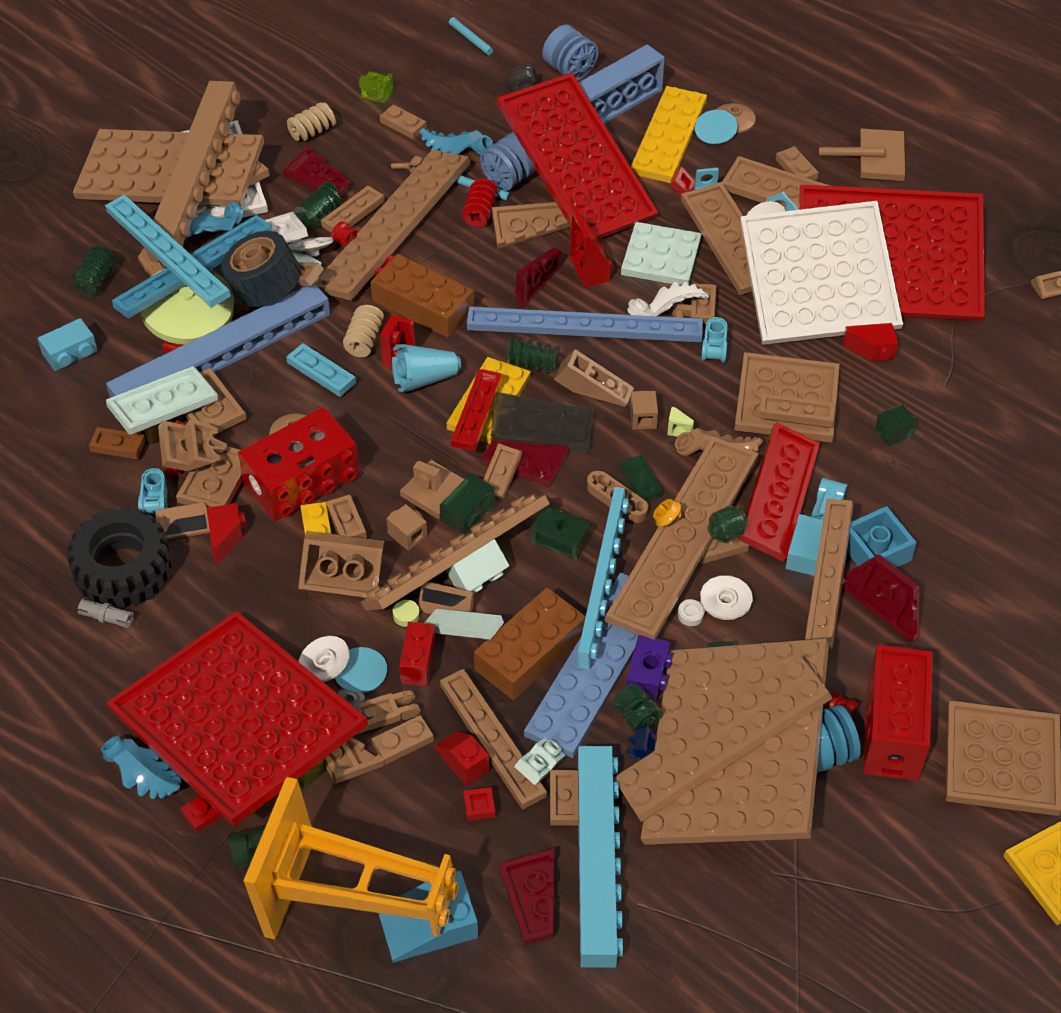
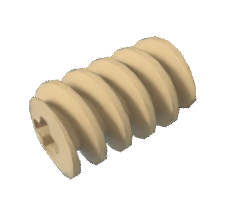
[287,102,336,141]
[343,305,384,357]

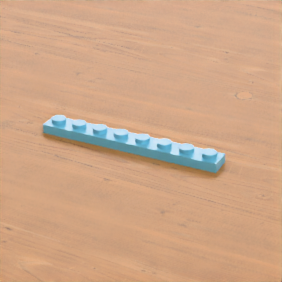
[105,195,231,308]
[578,487,629,669]

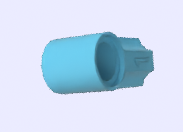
[811,478,847,520]

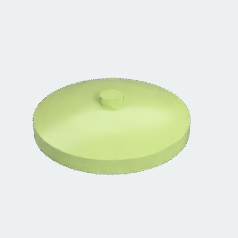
[140,268,234,344]

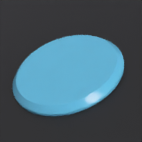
[695,110,738,144]
[335,647,387,693]

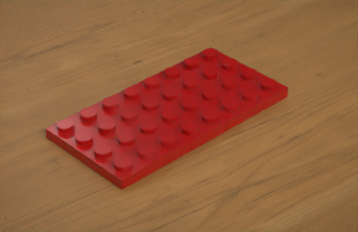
[496,73,659,239]

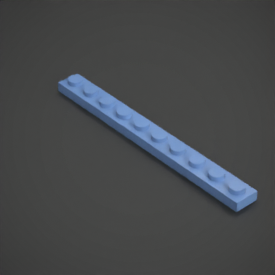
[467,307,703,342]

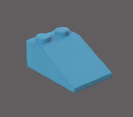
[378,871,478,963]

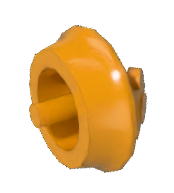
[653,499,681,527]

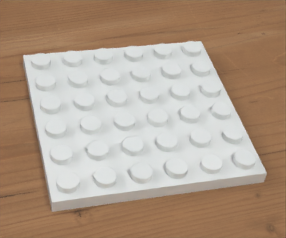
[740,201,903,345]

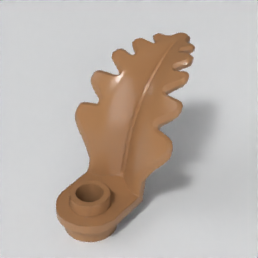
[675,428,763,456]

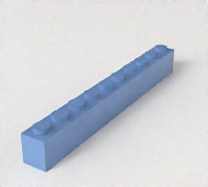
[106,284,330,398]

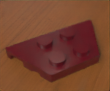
[842,554,919,643]

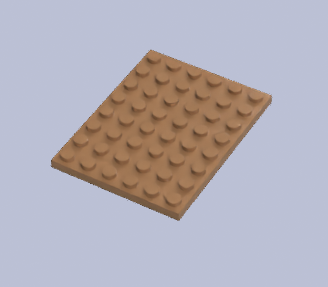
[641,638,829,845]

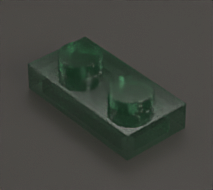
[619,455,663,502]

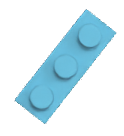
[287,343,356,397]

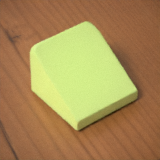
[667,407,694,437]

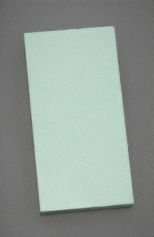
[106,366,218,435]

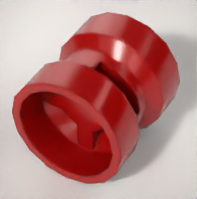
[823,691,859,719]

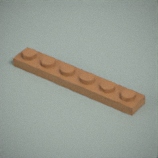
[805,499,854,650]
[440,669,547,810]

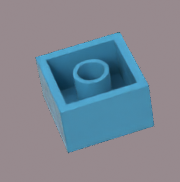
[847,506,917,568]

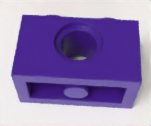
[625,635,673,700]

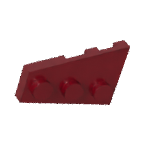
[283,145,350,201]
[515,247,561,308]
[482,441,570,488]
[499,848,554,946]

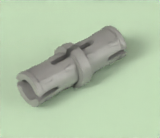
[78,598,133,628]

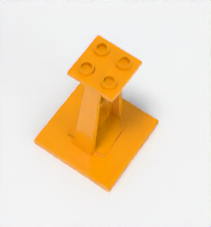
[244,777,459,940]

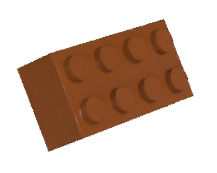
[371,254,474,338]
[474,588,586,701]

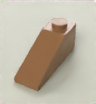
[554,349,634,407]

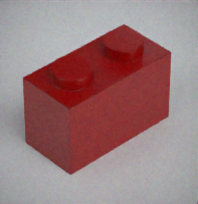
[399,621,436,686]

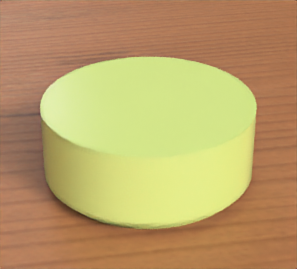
[393,600,419,627]

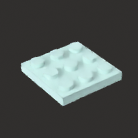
[621,222,702,284]

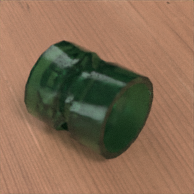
[612,683,663,736]
[228,825,266,870]

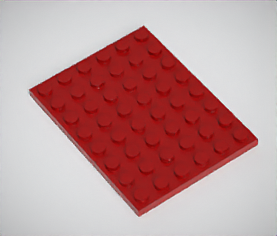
[799,184,985,321]
[106,611,369,827]

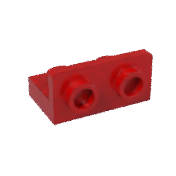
[380,315,415,369]

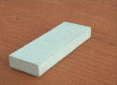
[424,609,504,640]

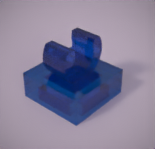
[626,726,657,760]

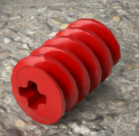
[462,179,498,228]

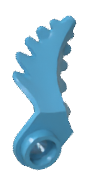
[420,128,494,155]
[185,202,243,239]
[101,736,182,799]

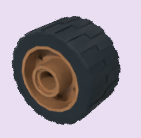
[221,231,301,307]

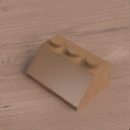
[298,531,384,598]

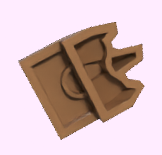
[158,420,227,471]

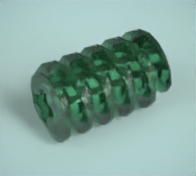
[294,181,342,228]
[71,245,116,296]
[507,335,560,374]

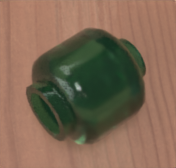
[707,506,748,543]

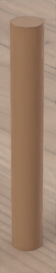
[819,147,885,156]

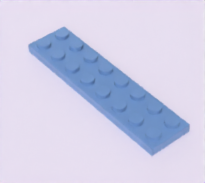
[524,573,638,758]

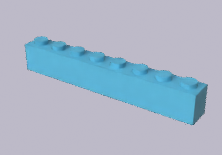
[578,746,623,968]

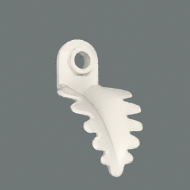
[627,282,709,316]

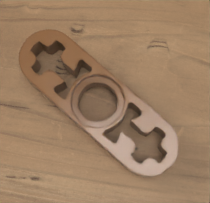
[587,471,648,523]

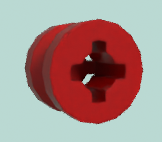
[331,221,359,248]

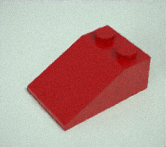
[569,206,613,287]

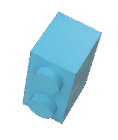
[38,318,97,371]
[785,514,823,576]

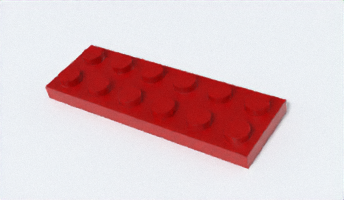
[738,422,820,562]

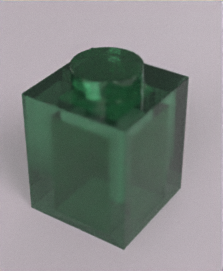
[875,404,916,447]

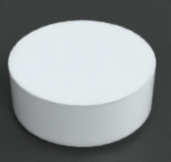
[678,599,705,626]

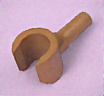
[391,156,422,173]

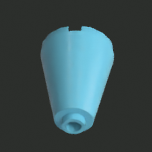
[392,344,461,392]

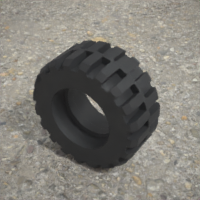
[67,508,172,608]

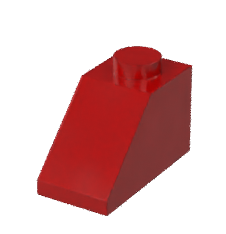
[843,323,898,361]
[206,503,246,563]
[434,731,489,787]

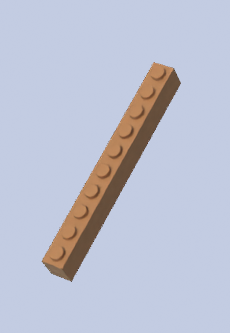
[144,81,240,261]

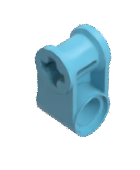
[701,317,727,363]
[138,468,168,515]

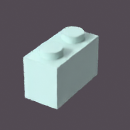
[446,539,509,594]

